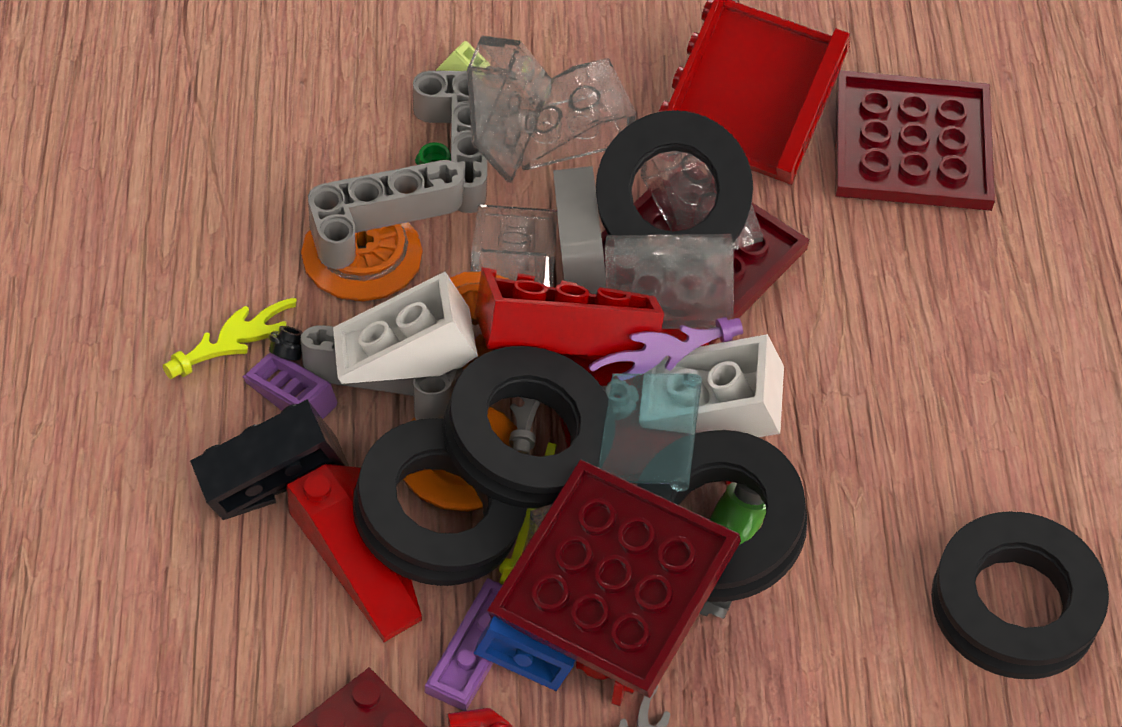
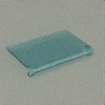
[598,374,702,492]

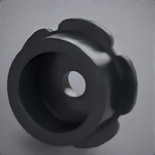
[268,326,303,361]

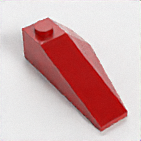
[287,464,422,642]

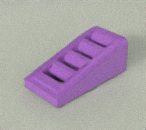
[243,352,337,419]

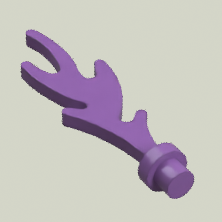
[588,317,743,382]

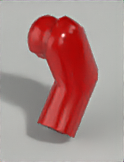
[447,708,512,727]

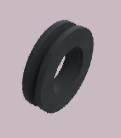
[596,110,753,271]
[443,346,616,509]
[353,418,527,586]
[637,430,807,602]
[931,511,1109,679]

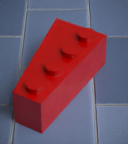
[475,267,665,363]

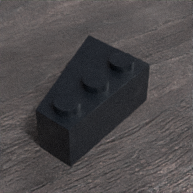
[190,399,349,520]

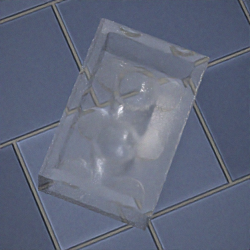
[605,234,734,329]

